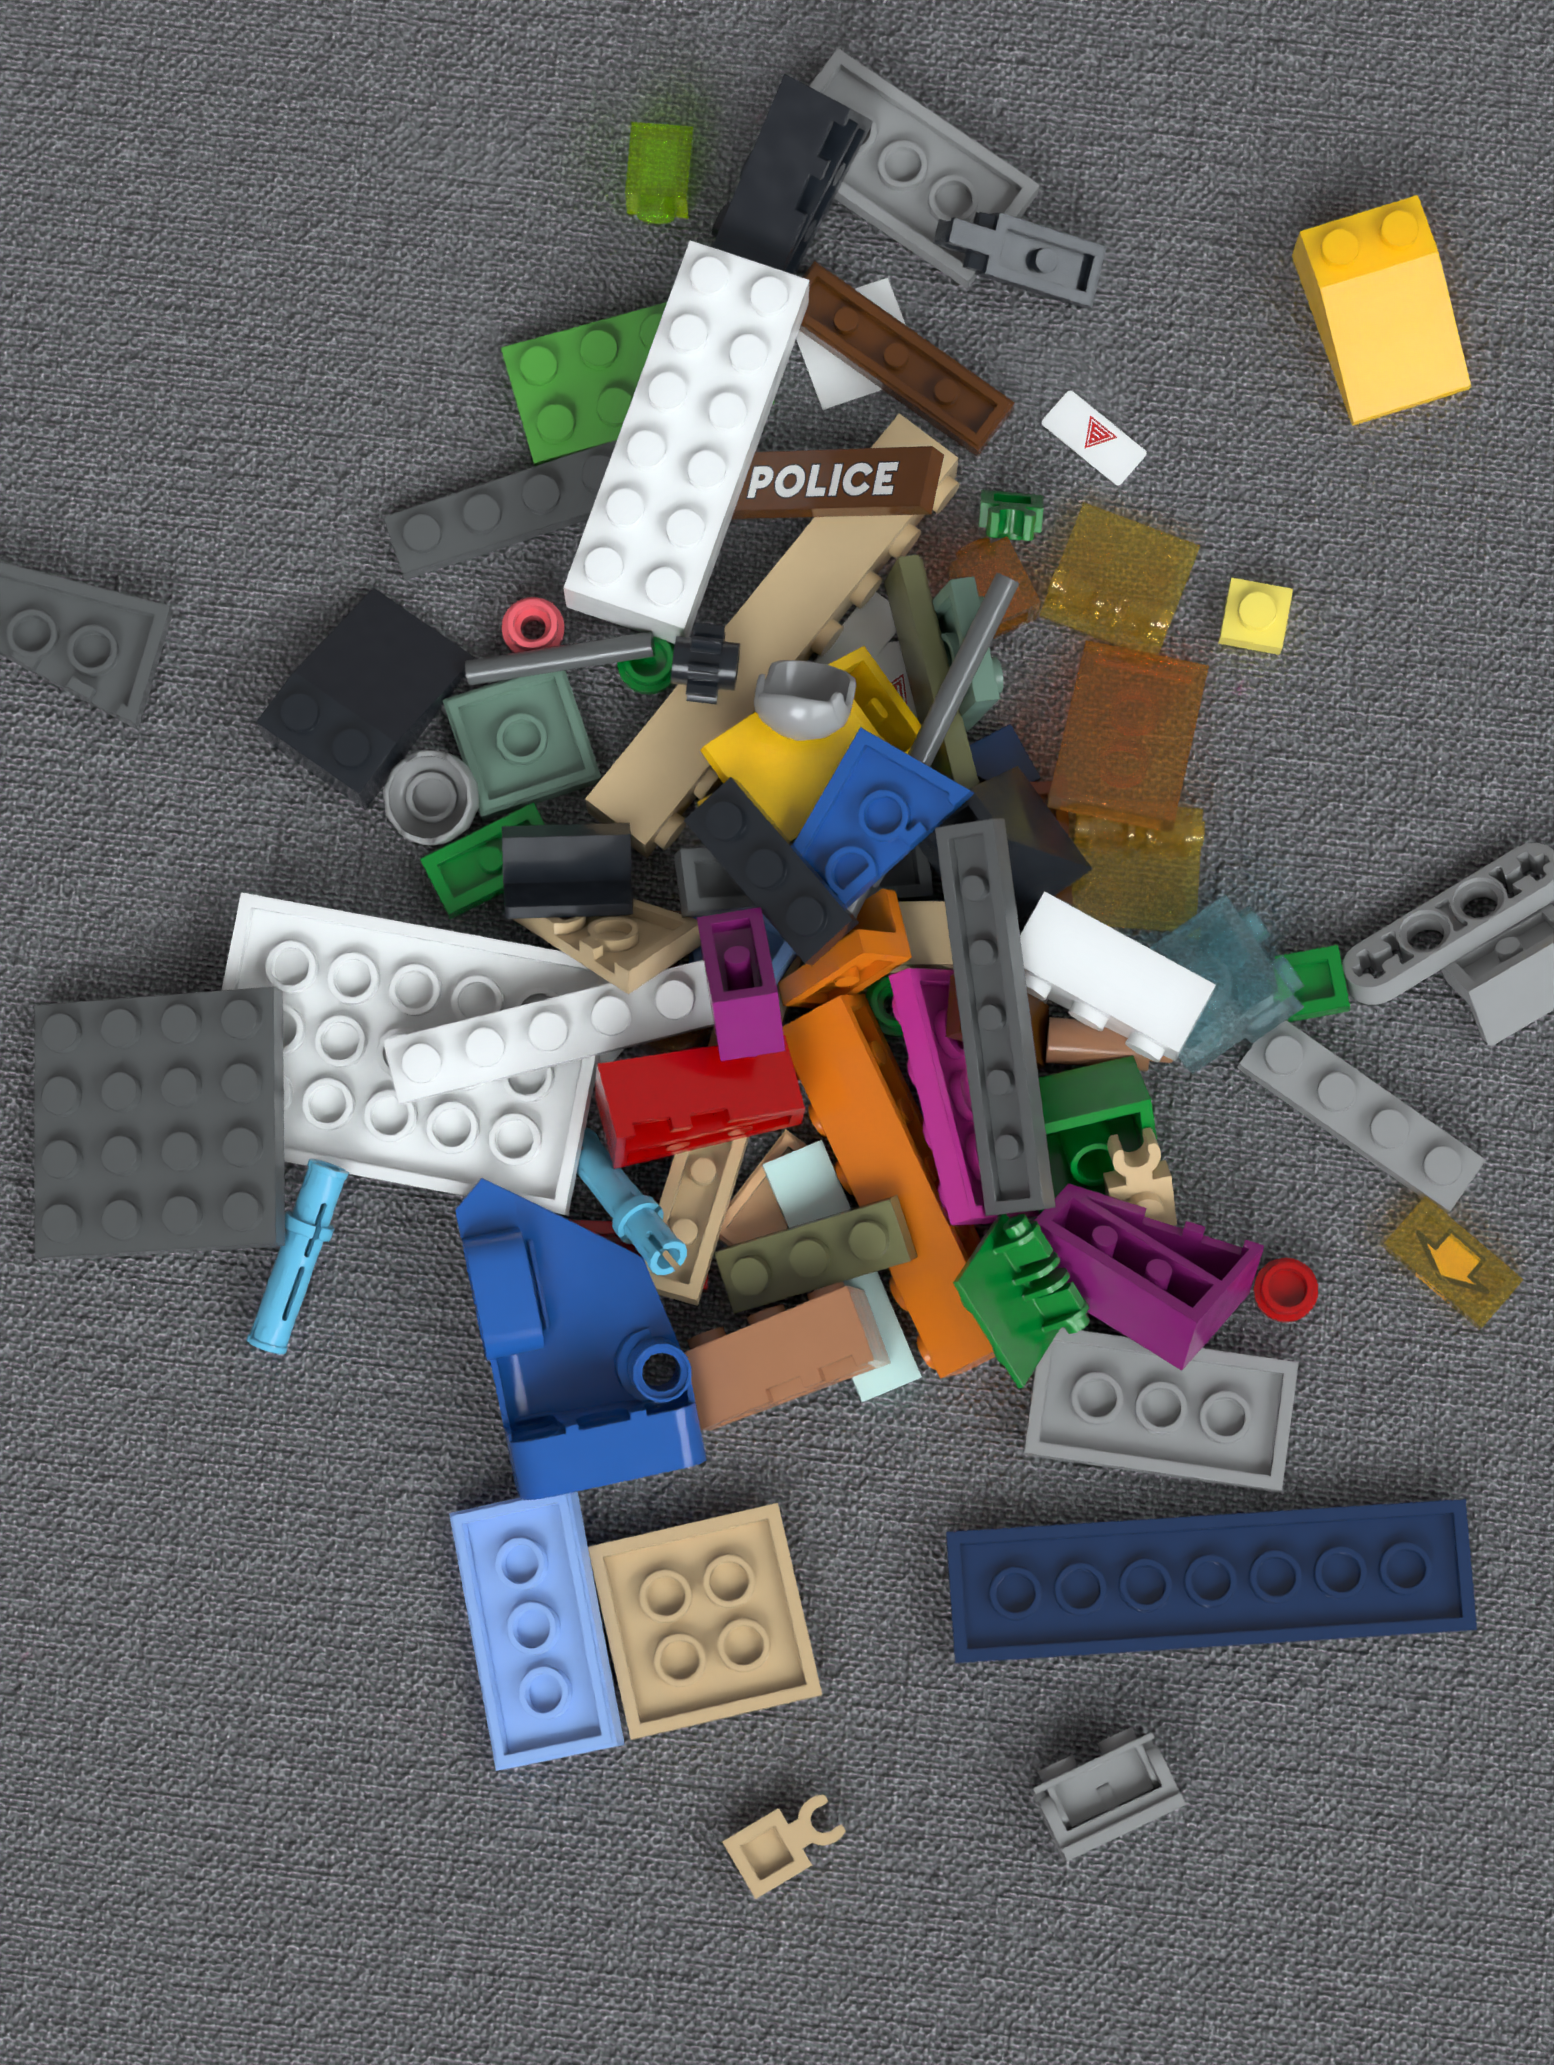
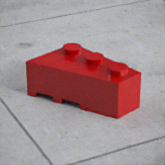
[595,1035,805,1169]

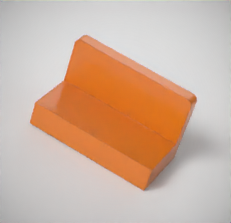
[778,889,912,1009]

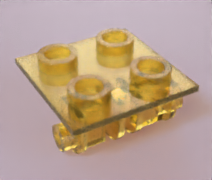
[1039,502,1200,660]
[1072,800,1205,933]

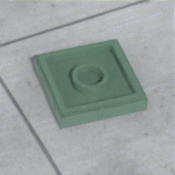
[442,671,602,821]

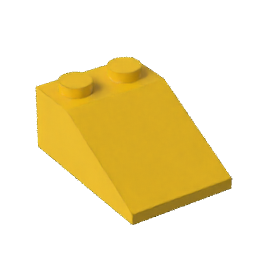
[1292,195,1471,426]

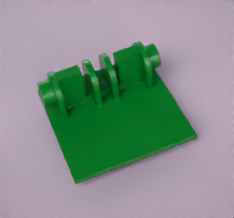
[953,1214,1090,1389]

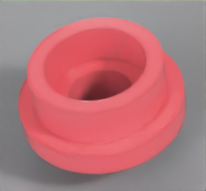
[502,597,565,653]

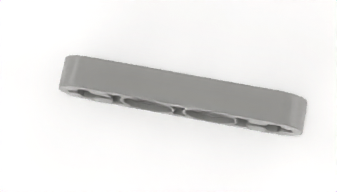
[1343,843,1554,1005]

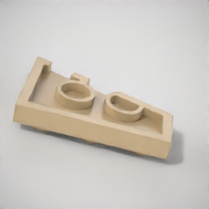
[513,899,701,994]

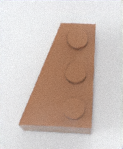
[684,1282,891,1431]

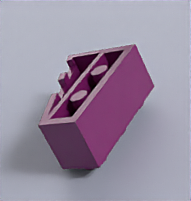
[1035,1184,1265,1371]

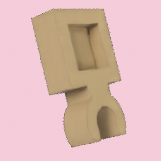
[1103,1127,1177,1226]
[722,1795,846,1899]

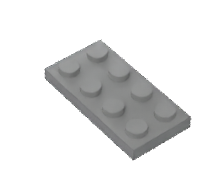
[809,48,1040,289]
[1023,1328,1299,1493]

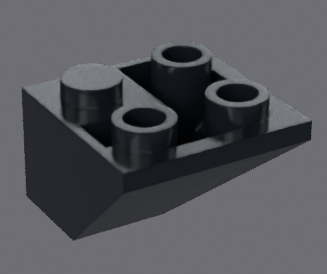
[918,766,1092,921]

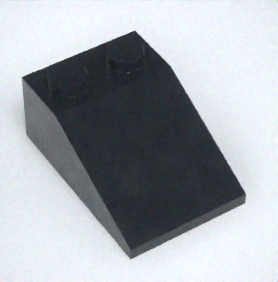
[256,588,475,811]

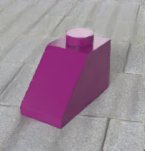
[697,907,785,1061]

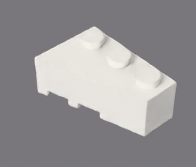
[1020,891,1216,1062]

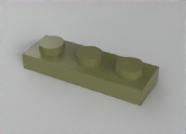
[714,1195,918,1314]

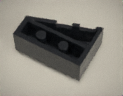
[711,74,873,275]

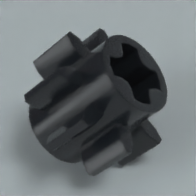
[671,622,740,705]

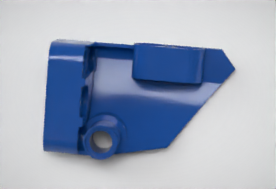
[455,1177,707,1500]

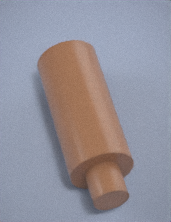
[1045,1017,1173,1071]

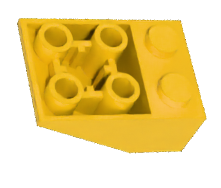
[700,646,922,844]

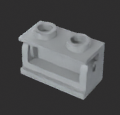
[1030,1727,1186,1862]

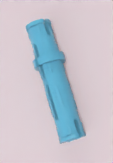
[577,1128,687,1275]
[246,1159,349,1354]

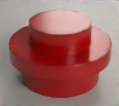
[1253,1258,1318,1323]

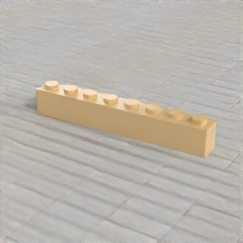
[585,413,960,858]

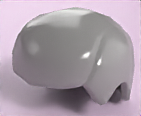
[754,660,856,741]
[383,750,479,845]

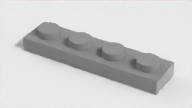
[1237,1013,1486,1215]

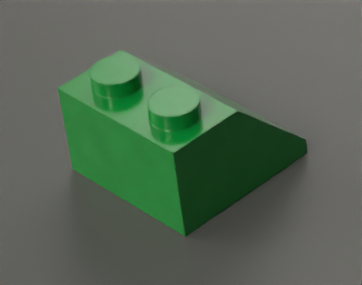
[1038,1055,1157,1215]

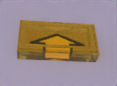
[1381,1196,1524,1330]

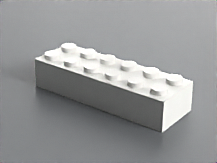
[563,240,809,644]

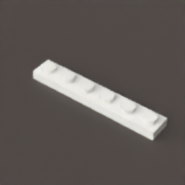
[383,960,714,1105]

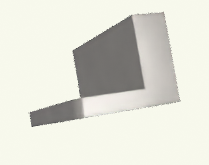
[1441,903,1554,1046]

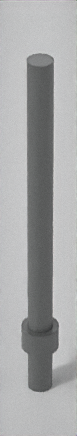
[848,572,1020,918]

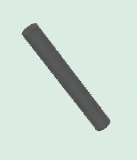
[465,631,655,685]

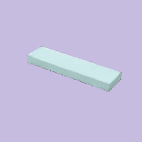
[762,1140,922,1403]

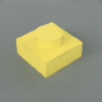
[1218,577,1293,655]

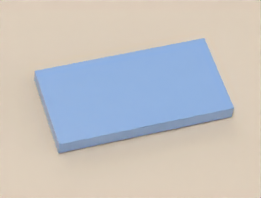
[449,1492,625,1771]

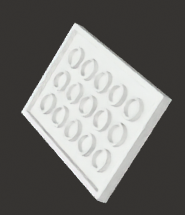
[221,892,610,1216]

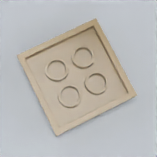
[588,1503,822,1740]

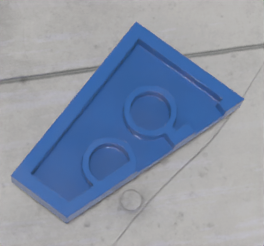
[793,727,975,908]

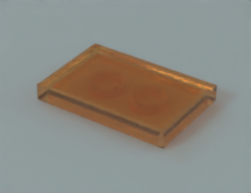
[1047,640,1209,833]

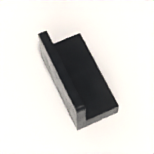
[502,823,633,919]

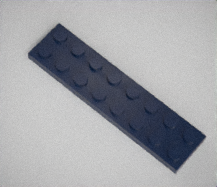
[945,1499,1477,1664]

